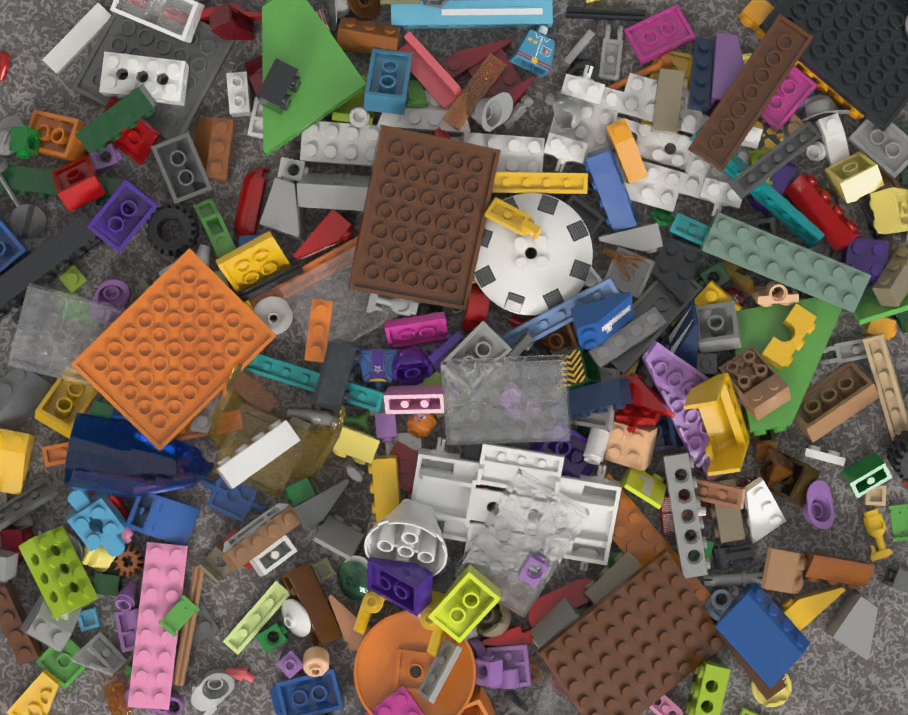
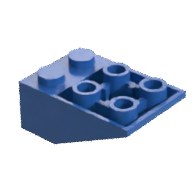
[126,487,201,546]

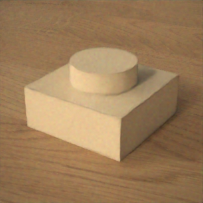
[864,485,887,506]

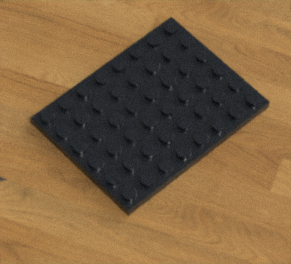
[759,0,908,132]

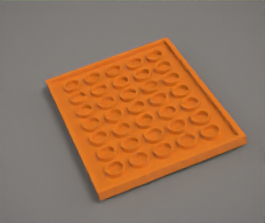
[71,248,277,451]

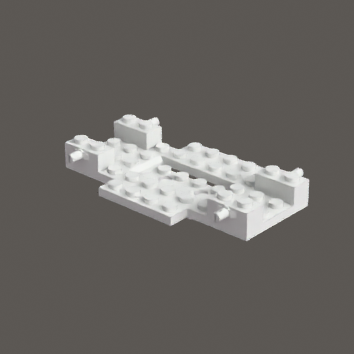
[543,65,763,216]
[411,437,622,571]

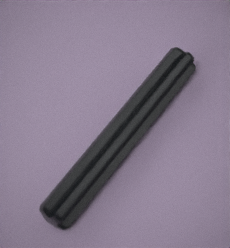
[566,6,645,21]
[235,262,303,302]

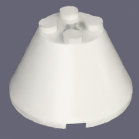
[364,499,448,576]

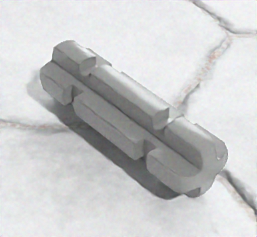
[502,95,534,130]

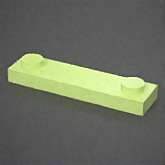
[223,580,290,655]

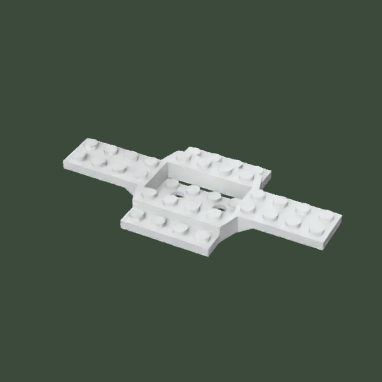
[300,90,545,172]

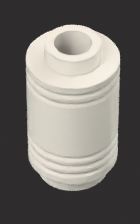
[583,428,609,465]

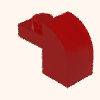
[461,285,489,332]

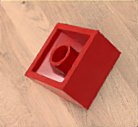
[52,154,106,212]

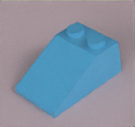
[364,48,413,115]

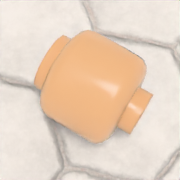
[303,646,329,677]

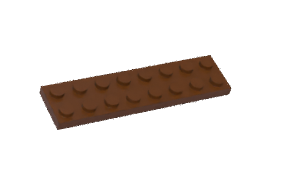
[688,14,813,172]

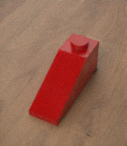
[621,373,675,418]

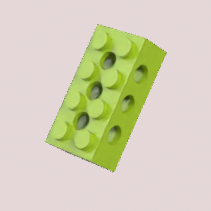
[18,525,98,620]
[685,659,731,715]

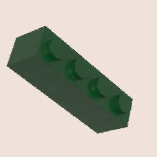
[75,84,158,154]

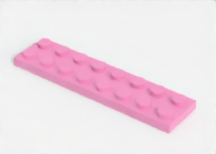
[127,542,188,710]

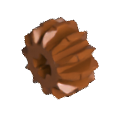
[113,543,145,578]

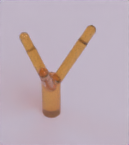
[602,246,646,280]

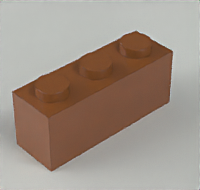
[337,17,401,54]

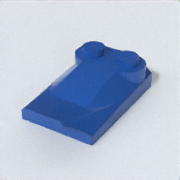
[270,668,345,715]

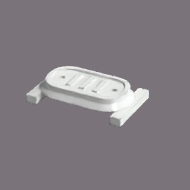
[385,433,422,455]

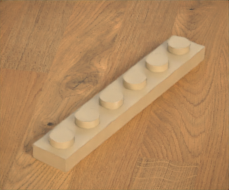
[863,333,908,441]

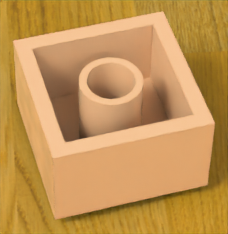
[604,419,658,471]

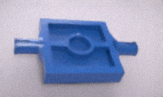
[201,476,266,522]

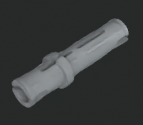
[703,571,764,587]

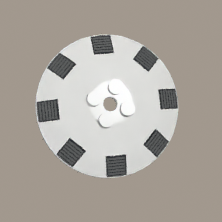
[474,193,593,315]

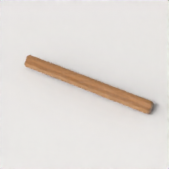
[173,565,204,686]

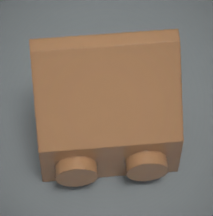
[761,548,807,594]

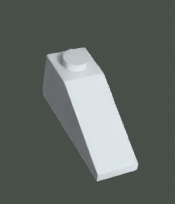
[814,113,850,166]

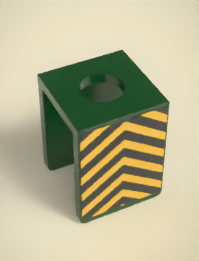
[558,347,601,389]

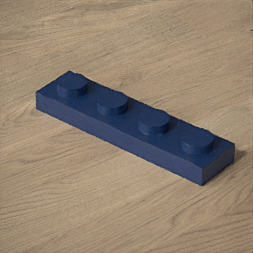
[687,37,714,112]

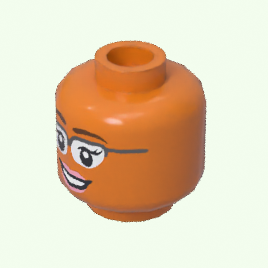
[407,413,437,439]

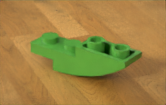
[193,198,236,279]

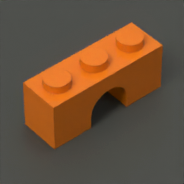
[304,298,334,363]

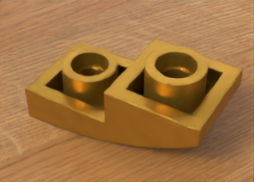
[720,259,755,296]

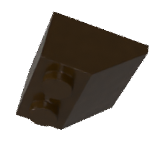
[768,451,820,508]

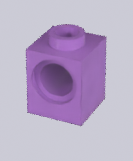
[89,144,123,173]
[375,413,398,443]
[518,551,549,588]
[276,647,303,679]
[475,654,503,687]

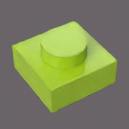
[59,265,88,293]

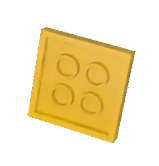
[215,231,291,293]

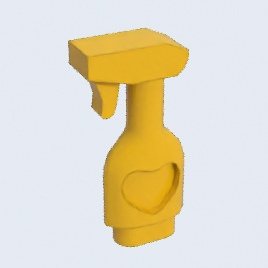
[862,508,893,562]

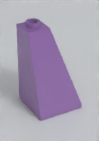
[705,32,744,116]

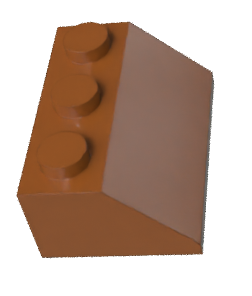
[193,117,237,183]
[803,551,875,589]

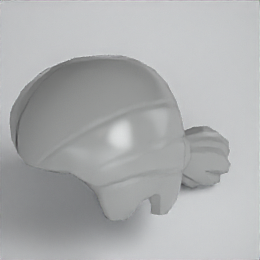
[545,93,582,129]

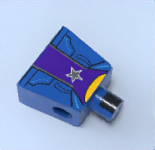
[360,349,398,392]

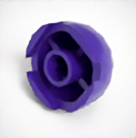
[391,347,433,385]

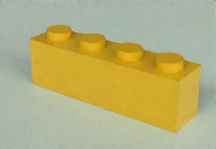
[368,455,401,526]

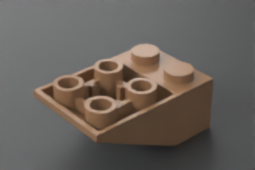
[719,346,791,421]

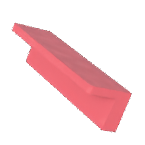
[398,31,463,109]

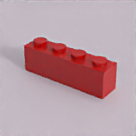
[784,174,860,251]

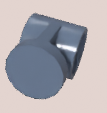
[704,588,732,621]

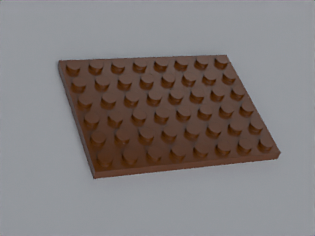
[348,125,501,310]
[536,549,726,715]

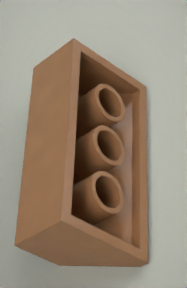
[794,361,879,443]

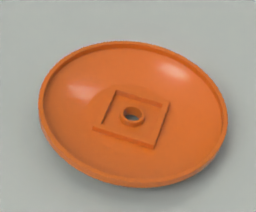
[354,611,476,715]

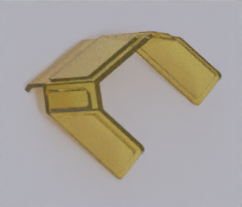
[207,363,347,499]

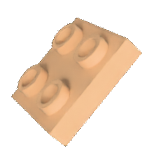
[751,280,799,307]

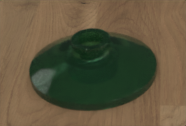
[337,561,369,601]

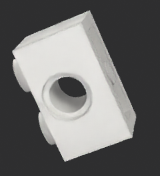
[226,72,252,117]

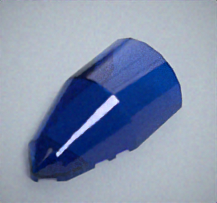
[64,413,214,498]

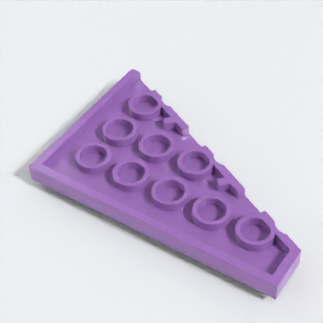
[642,340,743,468]

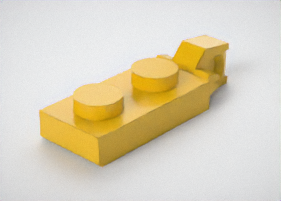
[485,198,541,239]

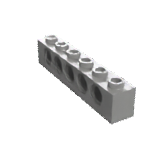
[662,452,710,578]

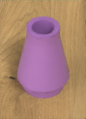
[115,581,138,611]

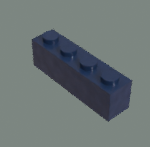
[549,378,633,422]

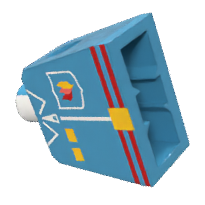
[509,25,555,78]

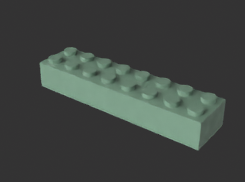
[700,210,871,313]

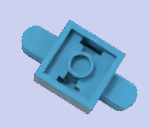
[67,486,126,556]

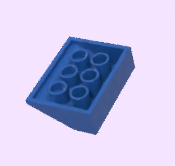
[715,582,810,688]

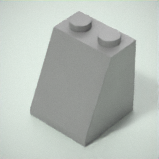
[259,176,306,241]
[824,591,878,660]
[530,597,582,650]

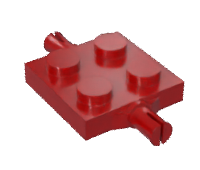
[615,385,662,433]

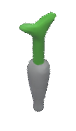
[287,409,371,435]

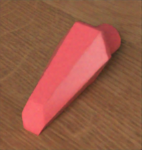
[225,667,256,683]

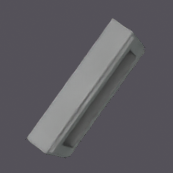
[563,30,595,68]

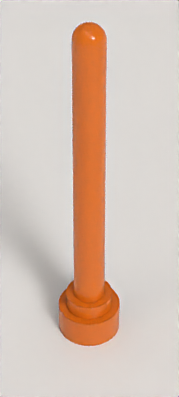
[607,53,674,90]

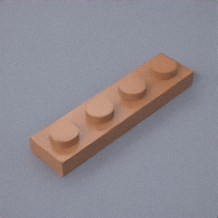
[665,473,746,510]

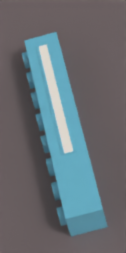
[391,0,553,29]

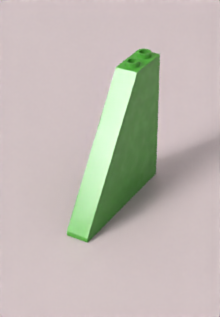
[262,0,366,157]
[731,297,842,436]

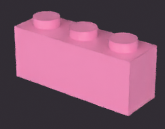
[384,385,450,414]

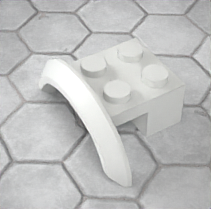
[223,503,297,577]

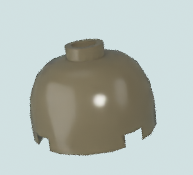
[476,599,511,637]

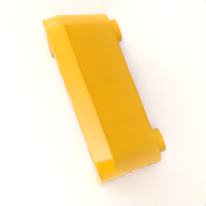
[684,373,749,476]
[353,590,445,657]

